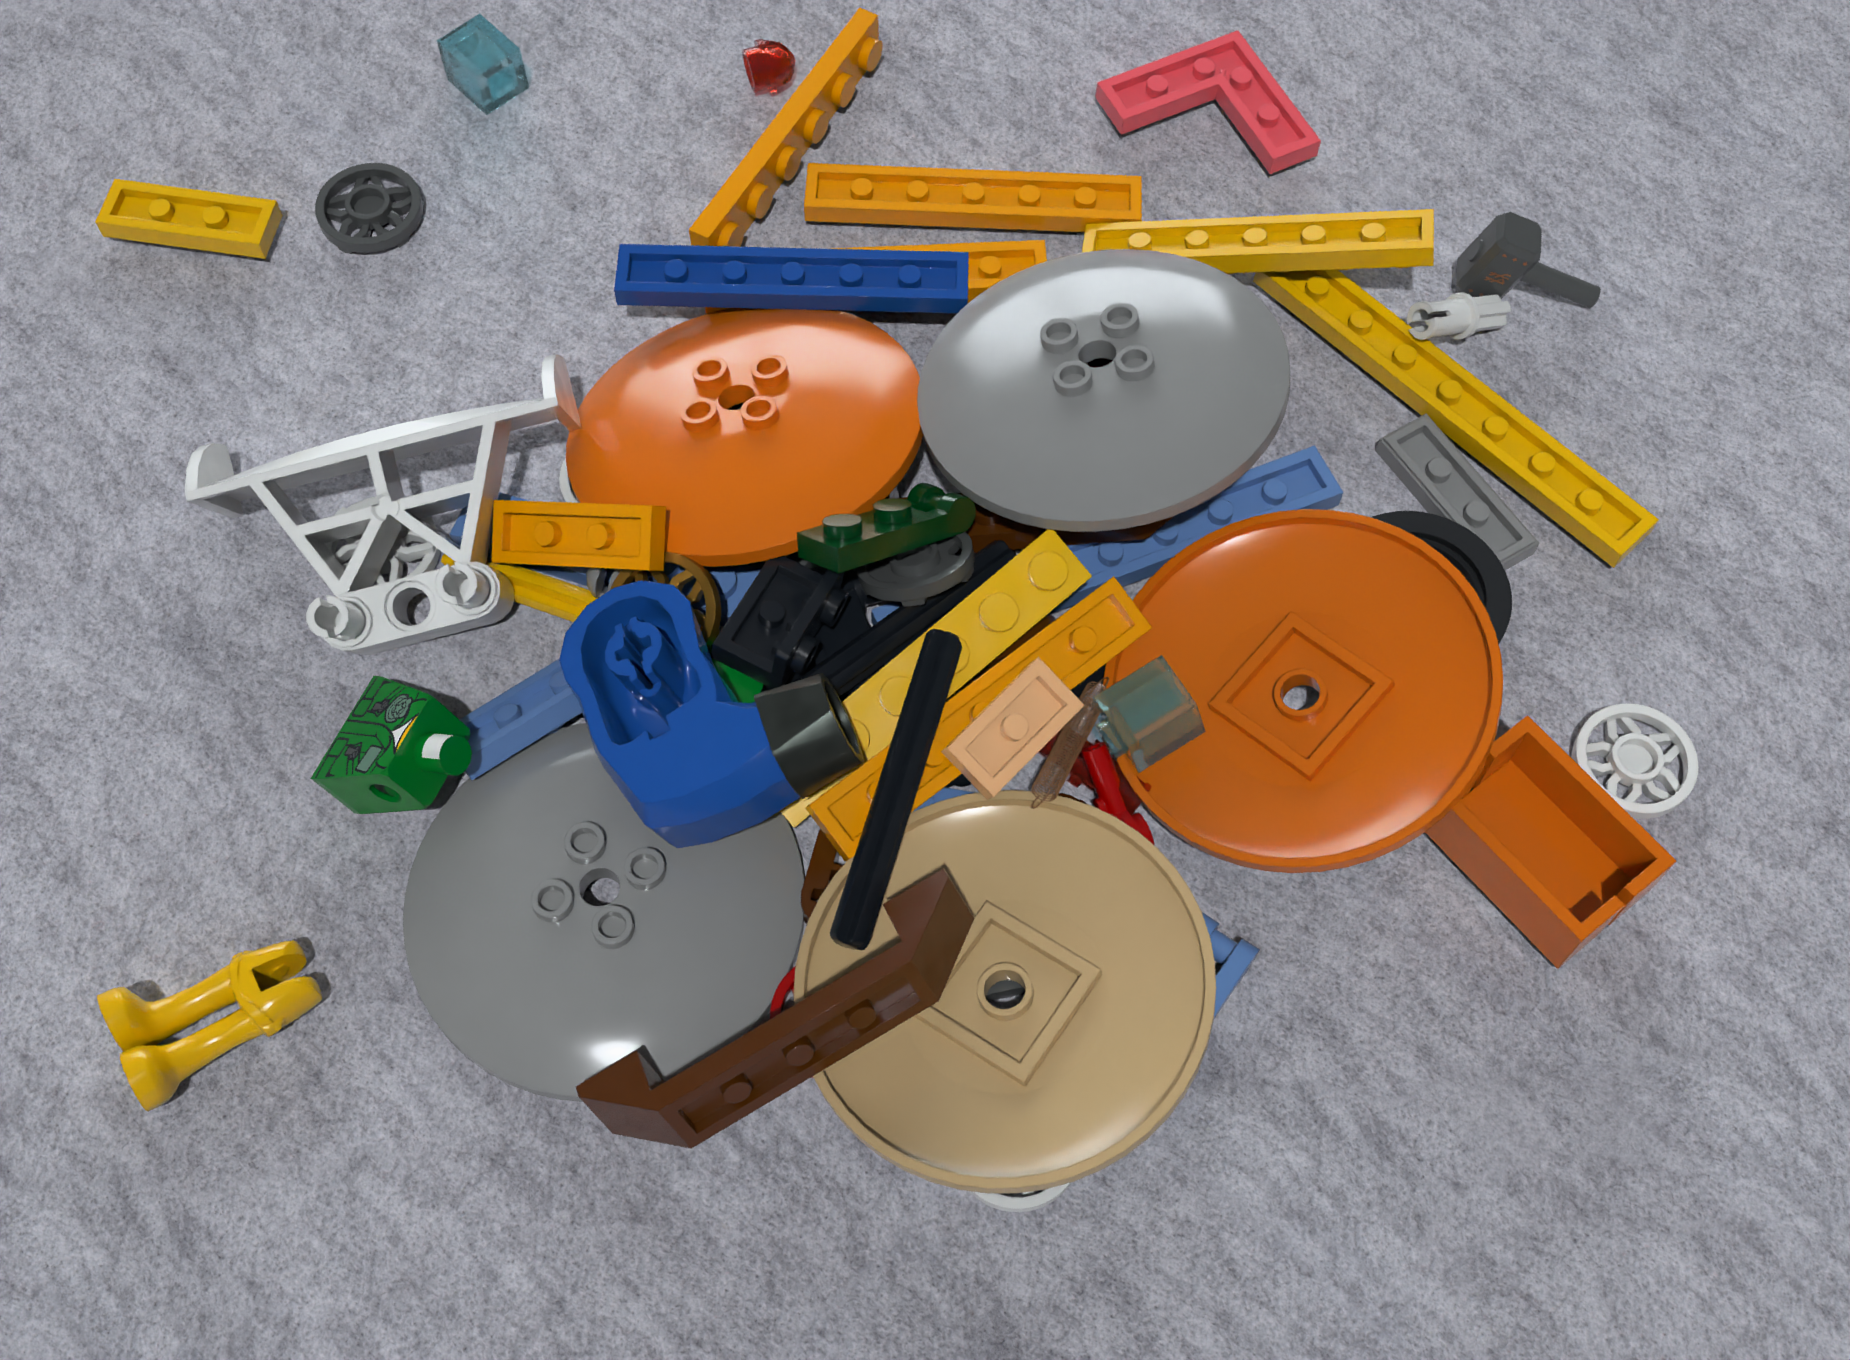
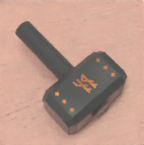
[1456,212,1601,308]

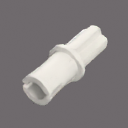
[1407,292,1511,340]

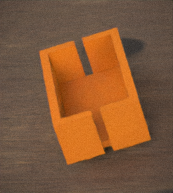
[1425,715,1677,969]

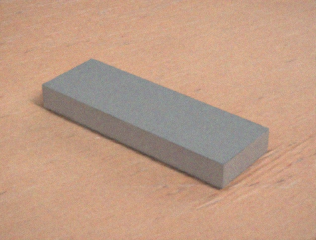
[1375,414,1540,570]

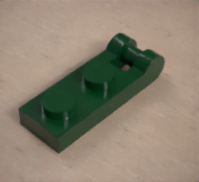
[797,483,976,573]

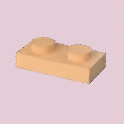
[941,657,1084,800]

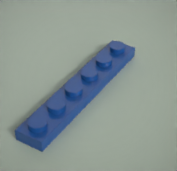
[614,244,969,313]

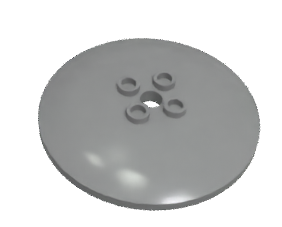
[917,249,1291,532]
[403,723,804,1102]

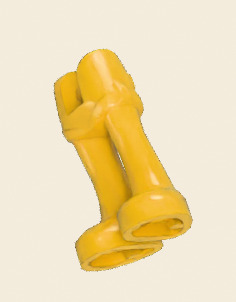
[97,940,322,1112]

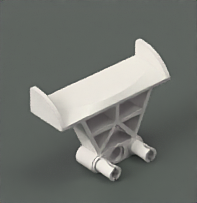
[185,354,582,655]

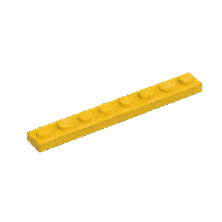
[1253,269,1659,568]

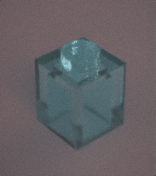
[437,13,529,115]
[1094,655,1206,773]

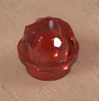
[742,38,796,94]

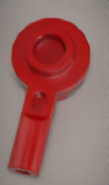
[1081,742,1155,846]

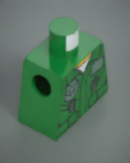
[310,676,472,814]

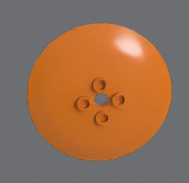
[566,308,923,567]
[1103,509,1503,873]

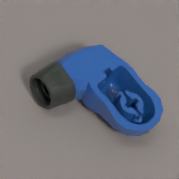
[559,580,864,848]

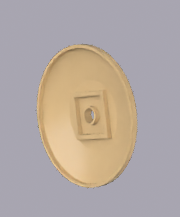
[794,790,1216,1193]

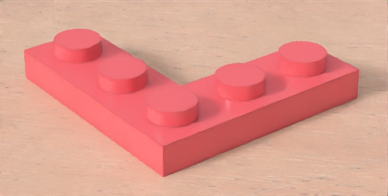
[1095,30,1321,174]

